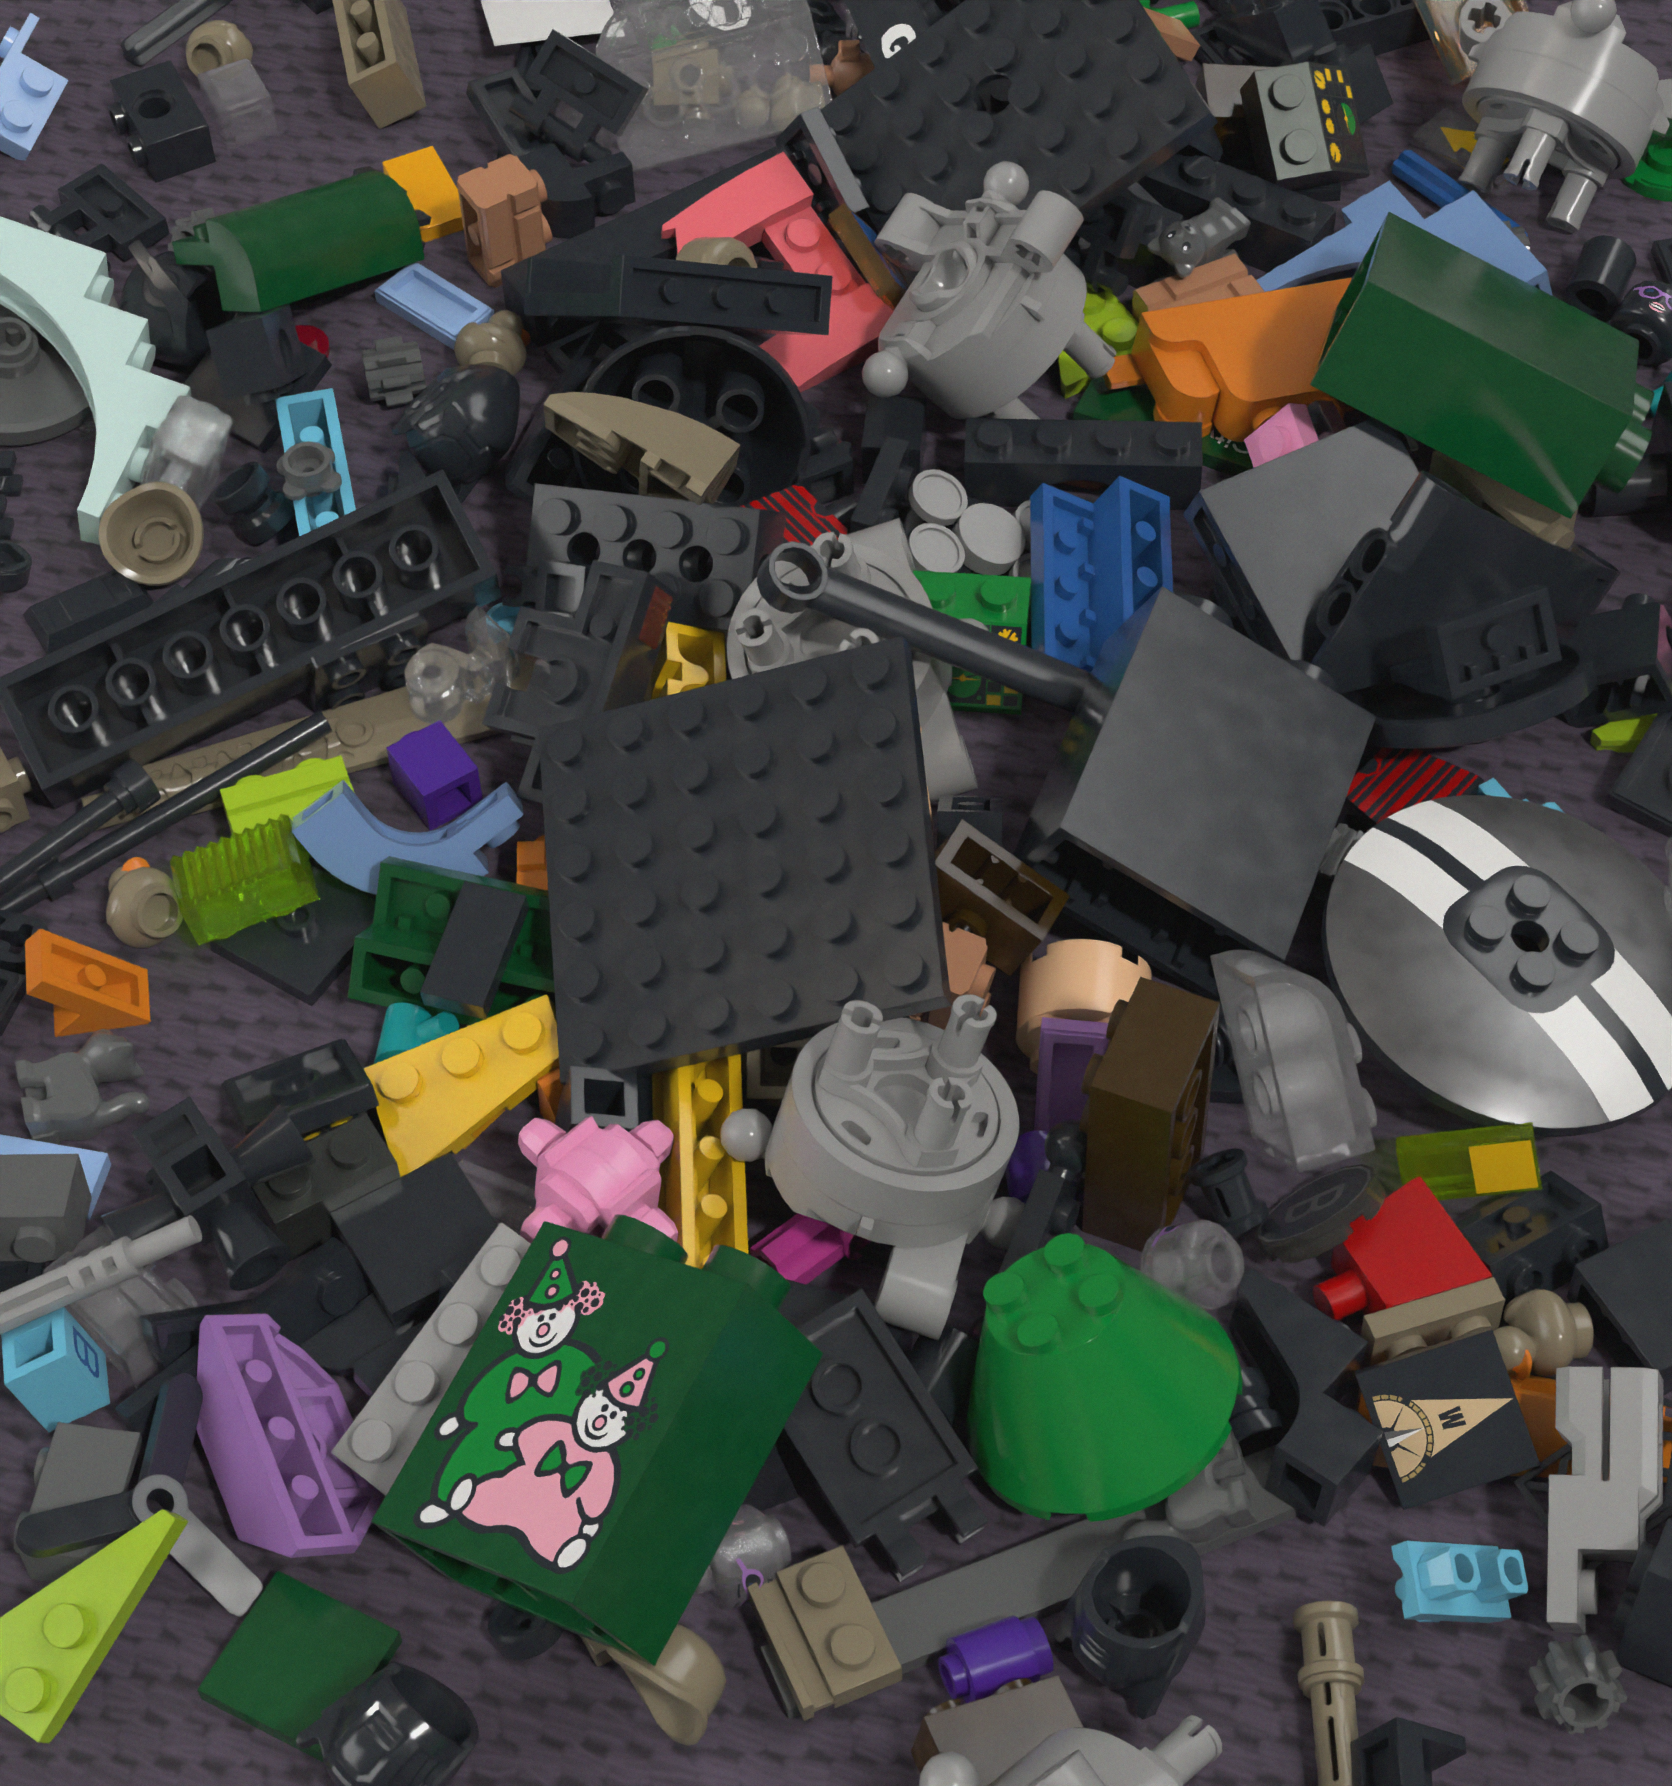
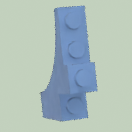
[1256,180,1553,296]

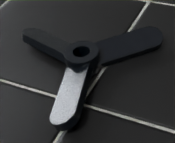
[16,1373,264,1616]

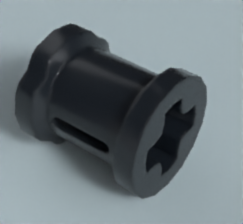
[1187,1148,1269,1238]

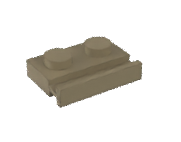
[747,1545,902,1721]

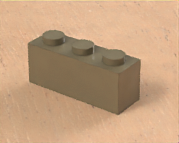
[332,0,427,129]

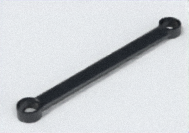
[757,541,1092,713]

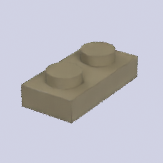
[1360,1277,1505,1367]

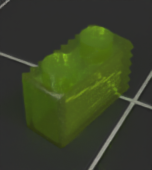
[170,814,320,945]

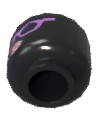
[1609,281,1672,366]

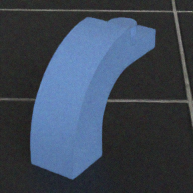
[291,780,524,895]

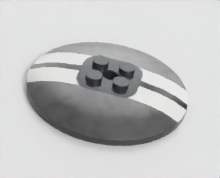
[1321,795,1672,1137]

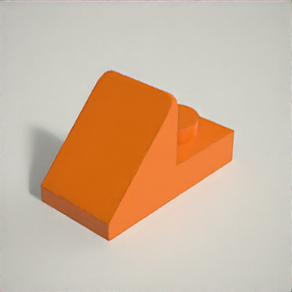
[25,928,151,1037]

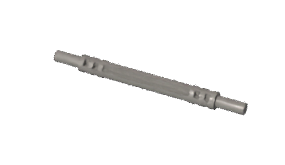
[0,1215,202,1335]

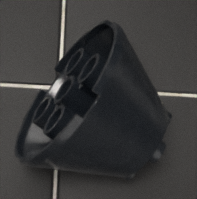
[572,326,811,507]

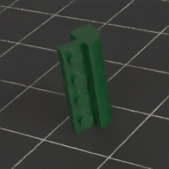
[172,171,425,312]
[348,856,556,1025]

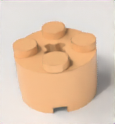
[1016,939,1152,1074]

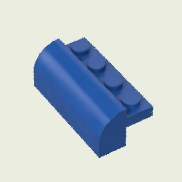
[1030,476,1173,715]

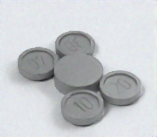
[907,469,1031,607]

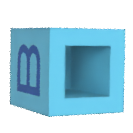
[1,1307,110,1433]

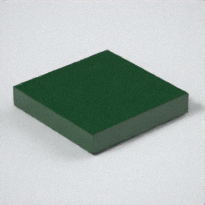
[197,1571,402,1763]

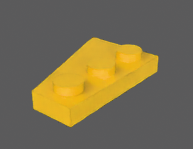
[364,994,559,1177]

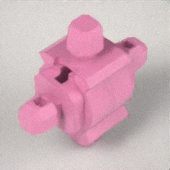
[518,1116,678,1243]

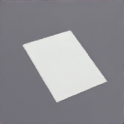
[480,0,620,46]

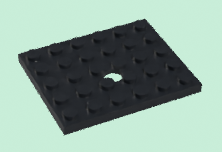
[820,0,1218,285]

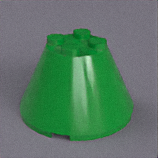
[966,1233,1242,1522]

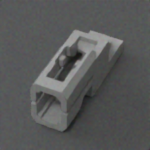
[1547,1367,1663,1634]

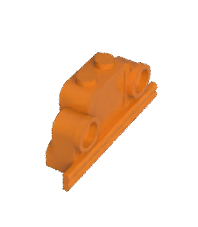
[1102,278,1357,442]

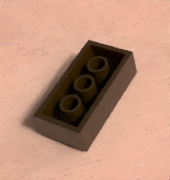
[1076,977,1220,1258]

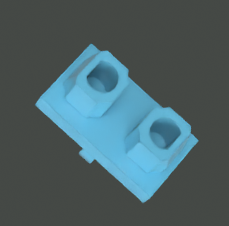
[1391,1541,1528,1623]

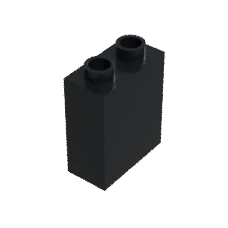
[1013,586,1376,1001]

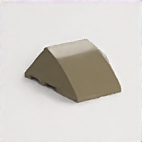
[543,392,740,506]

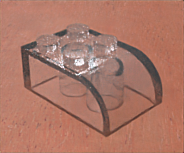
[1210,950,1377,1173]

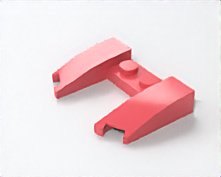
[661,152,895,393]

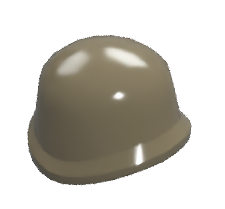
[98,481,204,586]
[606,1624,726,1745]

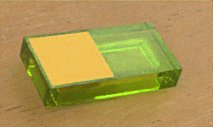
[1396,1122,1542,1201]

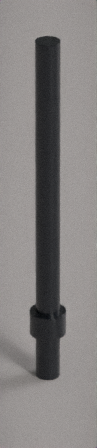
[0,711,332,914]

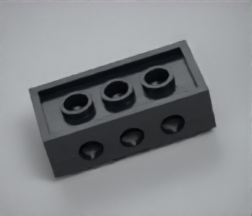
[526,483,786,630]

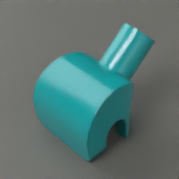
[374,1003,459,1064]

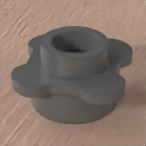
[276,441,342,500]

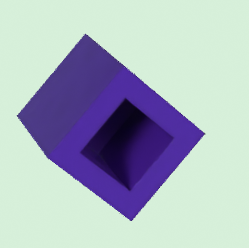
[386,720,483,831]

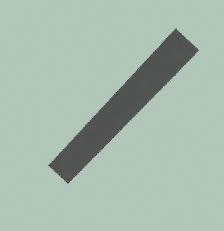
[760,1444,1303,1719]

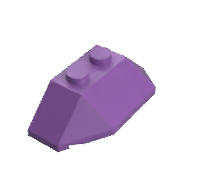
[196,1314,385,1558]

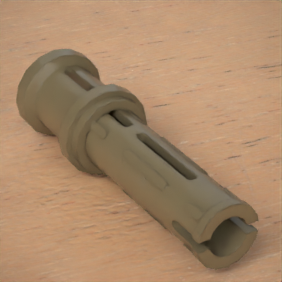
[1292,1601,1365,1786]

